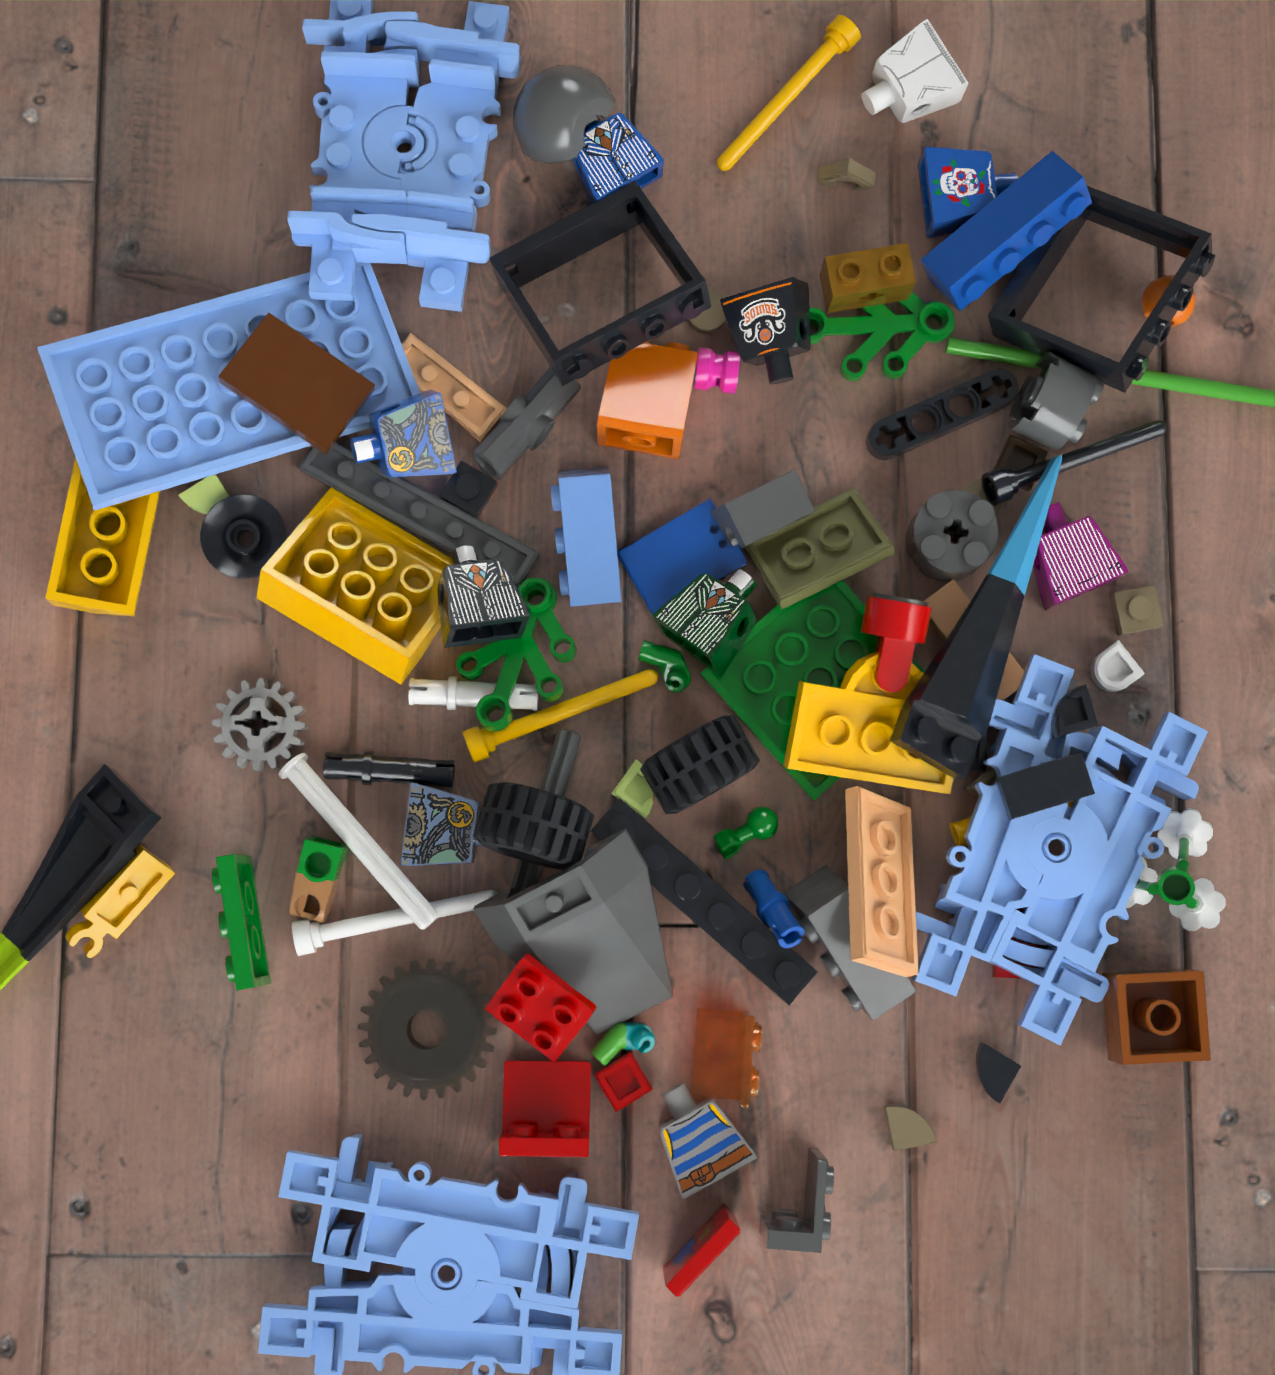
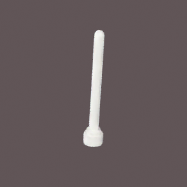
[292,889,498,956]

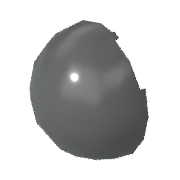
[513,64,616,164]

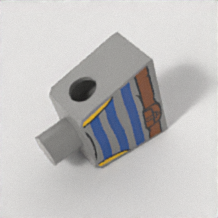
[658,1083,757,1199]

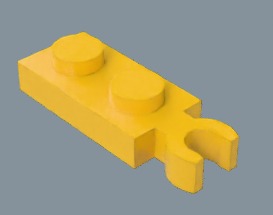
[65,844,175,958]

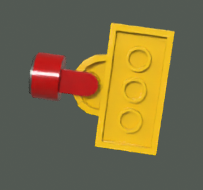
[783,592,954,794]

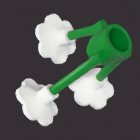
[1126,808,1226,931]

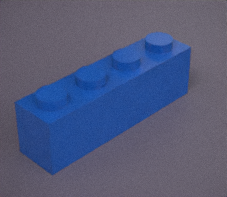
[920,151,1092,311]

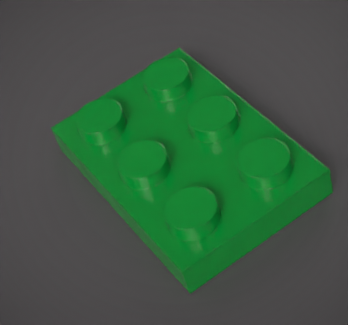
[212,854,271,991]

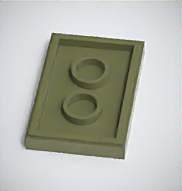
[744,488,895,610]

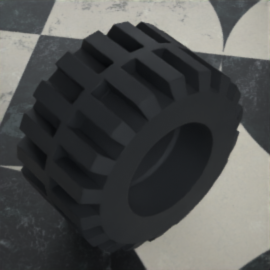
[640,715,760,814]
[473,782,594,870]

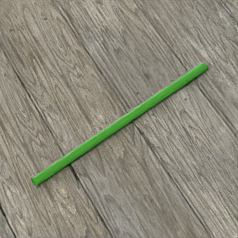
[945,337,1275,408]

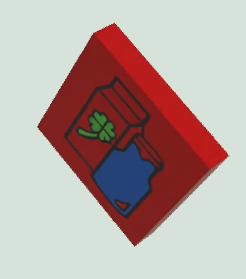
[663,1203,740,1297]

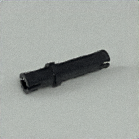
[323,751,455,787]

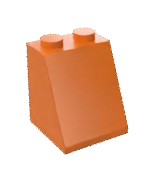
[597,341,698,459]

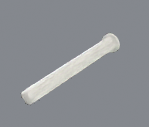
[278,753,438,930]

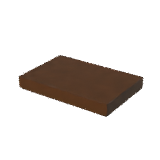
[218,313,375,454]

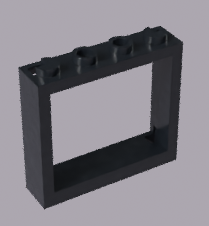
[489,181,711,386]
[988,186,1215,393]

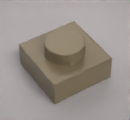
[1109,585,1164,636]

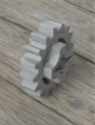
[211,678,308,772]

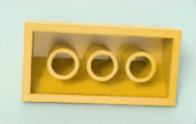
[45,457,160,616]

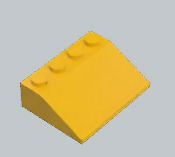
[256,487,453,685]

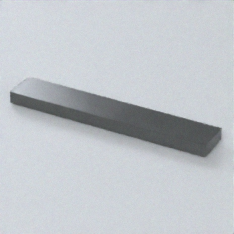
[299,442,539,588]

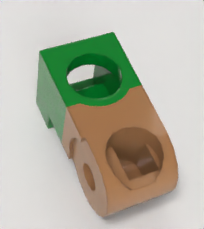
[289,835,349,923]

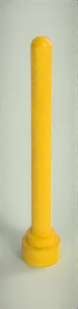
[717,15,861,171]
[462,669,659,763]

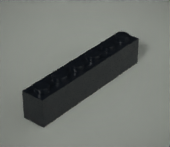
[591,798,818,1006]

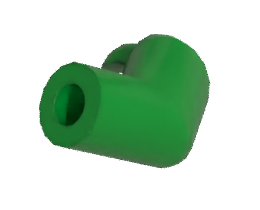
[638,640,691,693]

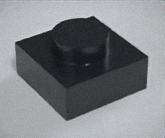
[439,460,498,519]

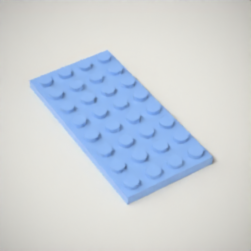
[37,262,420,511]

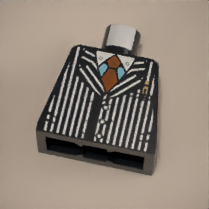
[437,546,530,648]

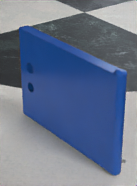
[617,498,748,615]

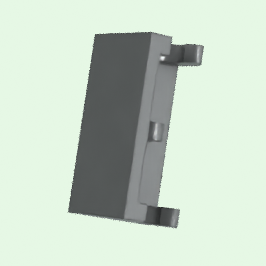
[710,469,815,548]

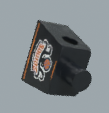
[720,277,811,384]

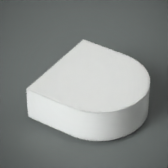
[1091,640,1145,692]

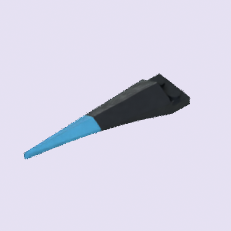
[890,455,1062,779]

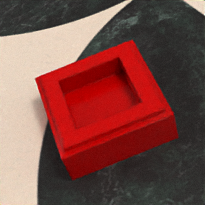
[594,1051,653,1112]

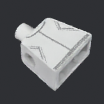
[861,19,969,123]

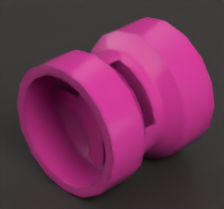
[694,347,740,394]

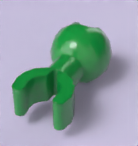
[713,806,778,860]

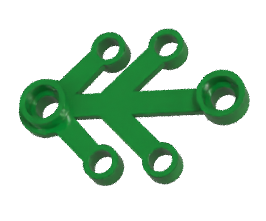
[810,292,955,381]
[456,578,577,732]

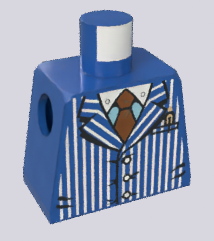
[572,113,664,204]

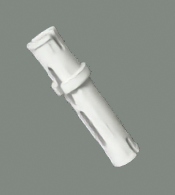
[408,676,538,711]

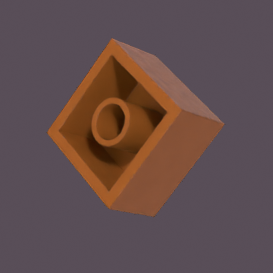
[1102,969,1211,1065]

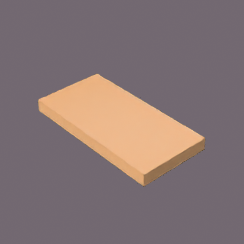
[845,786,919,977]

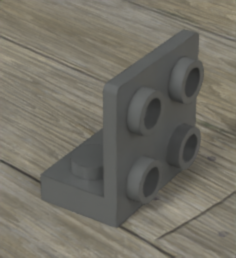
[759,1148,834,1253]

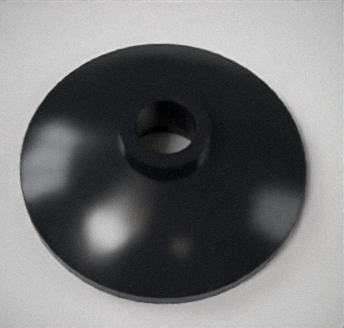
[200,494,286,579]

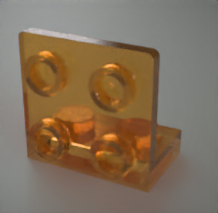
[691,1008,762,1108]

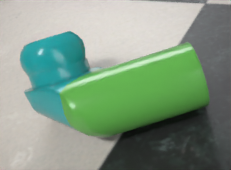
[590,1022,656,1066]

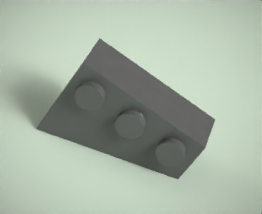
[784,865,916,1021]

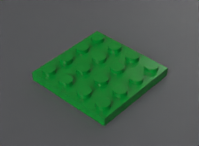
[700,580,925,801]

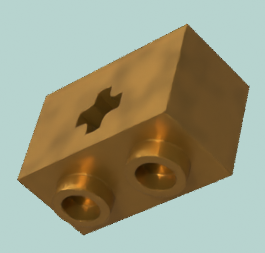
[819,242,916,313]

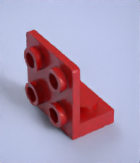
[485,953,597,1063]
[499,1060,591,1157]

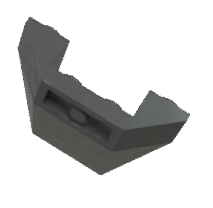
[473,828,673,1034]

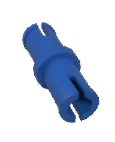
[743,869,805,948]

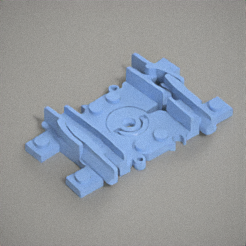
[287,0,521,312]
[912,654,1208,1046]
[258,1134,639,1375]

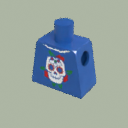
[918,147,1018,238]

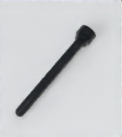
[981,420,1167,506]

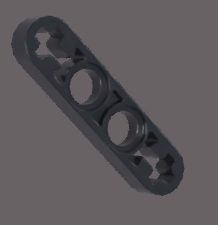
[866,369,1019,460]

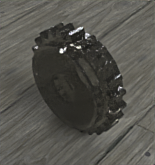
[357,958,498,1100]

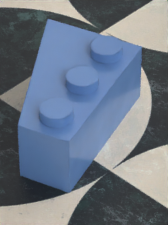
[551,466,622,607]

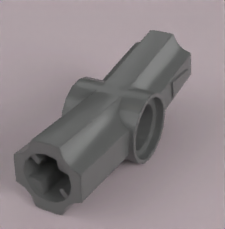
[472,367,581,480]

